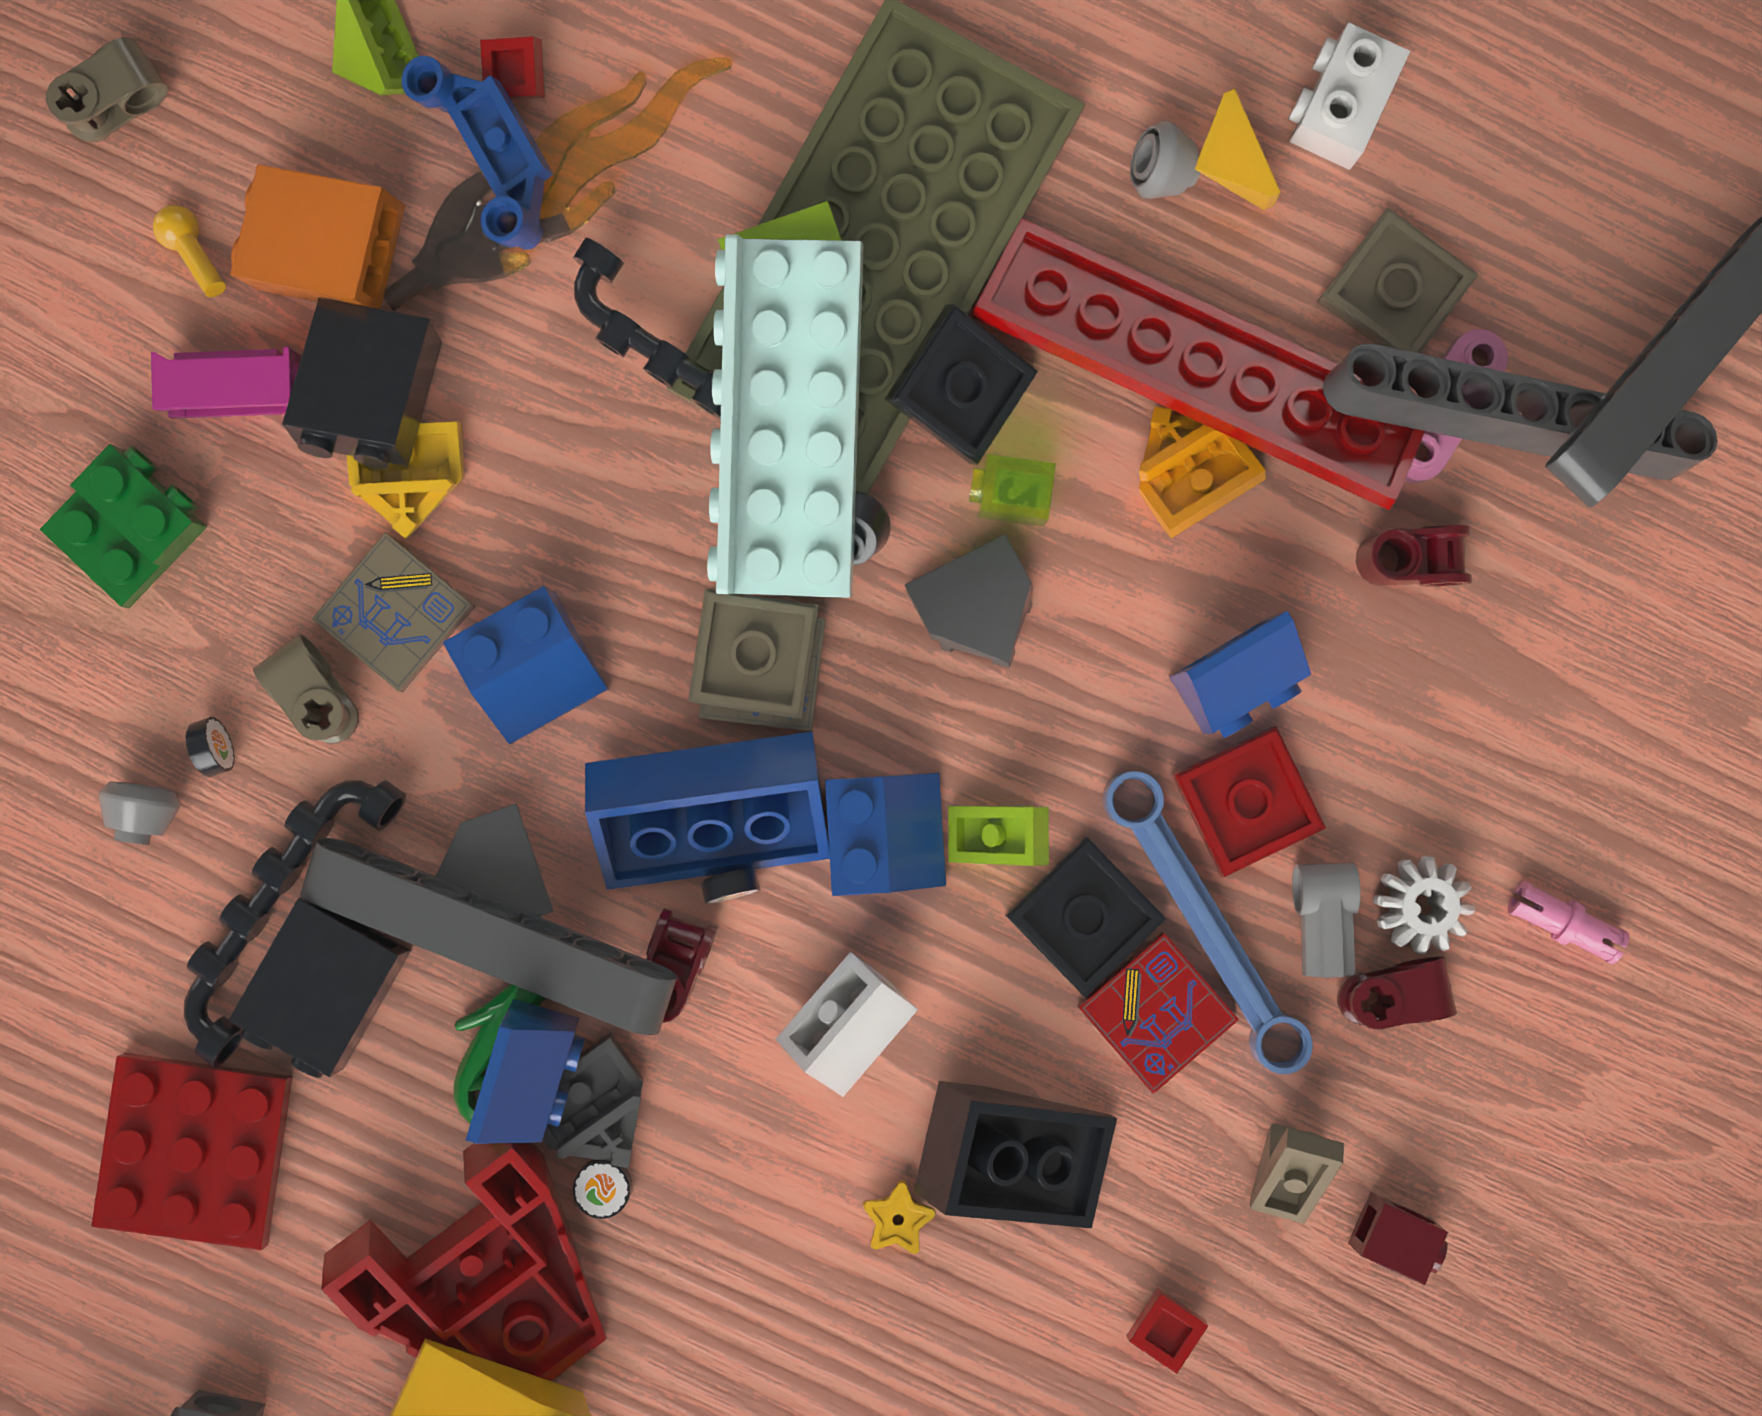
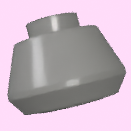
[1130,120,1200,199]
[98,781,180,845]

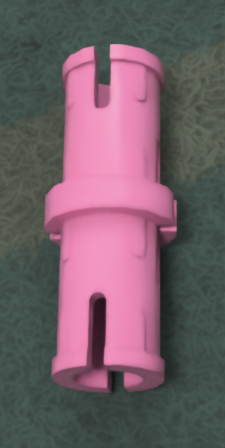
[1507,881,1629,964]

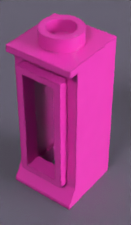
[151,347,302,419]

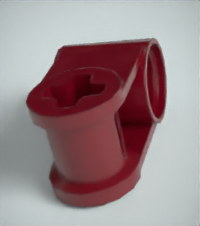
[1355,525,1472,587]
[646,908,718,1023]
[1337,956,1457,1029]

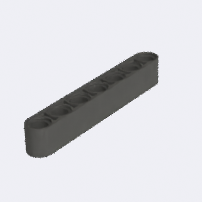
[1545,216,1762,508]
[1323,344,1718,480]
[300,838,677,1035]

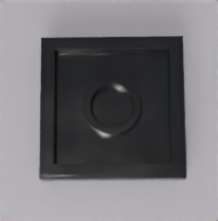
[885,304,1038,465]
[1005,836,1167,998]

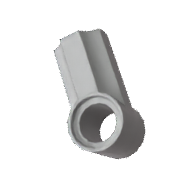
[1292,863,1360,978]

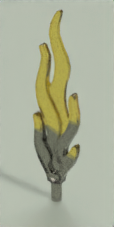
[383,57,732,311]

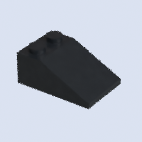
[914,1081,1117,1228]

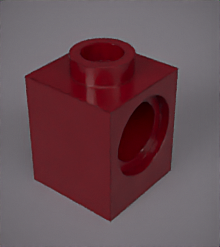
[1348,1192,1448,1285]

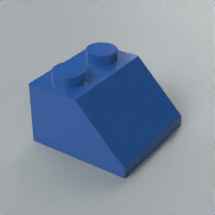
[443,586,609,744]
[1169,611,1311,738]
[825,773,946,896]
[465,999,585,1144]

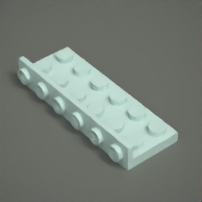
[707,234,864,598]

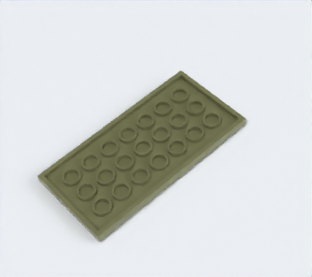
[666,0,1085,494]

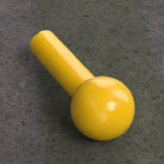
[152,205,226,298]

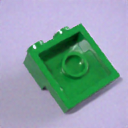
[39,444,207,609]

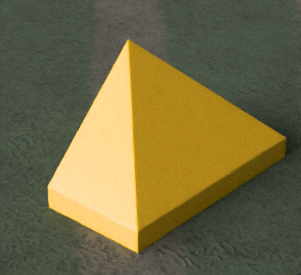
[1195,88,1281,210]

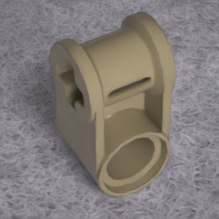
[46,37,168,142]
[253,634,359,743]

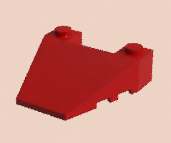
[321,1143,606,1381]

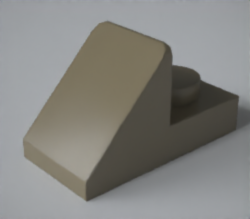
[1250,1124,1344,1224]

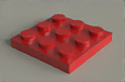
[91,1053,293,1250]

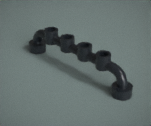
[573,238,864,424]
[183,780,406,1068]

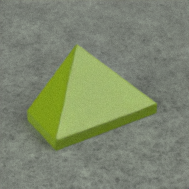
[332,0,418,95]

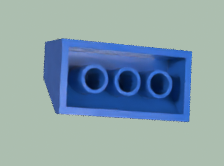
[585,732,830,890]

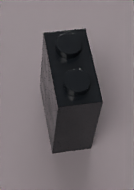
[282,298,442,469]
[229,898,411,1078]

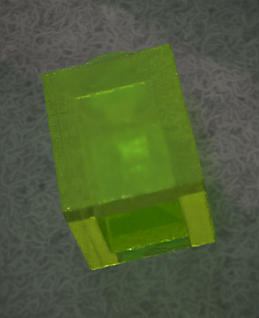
[969,454,1056,527]

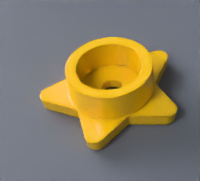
[862,1180,936,1254]

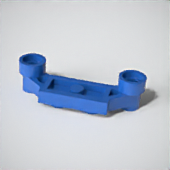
[401,55,554,250]

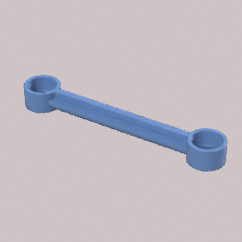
[1103,771,1313,1074]

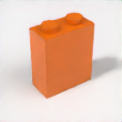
[230,164,406,309]

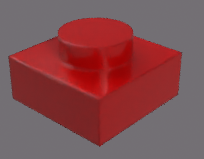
[480,36,545,100]
[1126,1288,1208,1374]

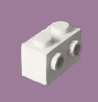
[1289,22,1410,170]
[775,952,918,1097]

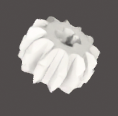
[1373,856,1476,954]

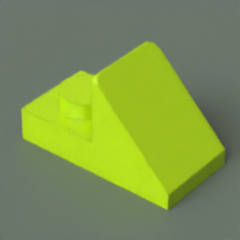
[948,806,1049,866]

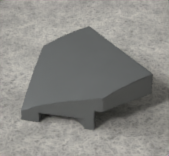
[905,534,1033,668]
[436,804,554,917]
[543,1032,643,1168]

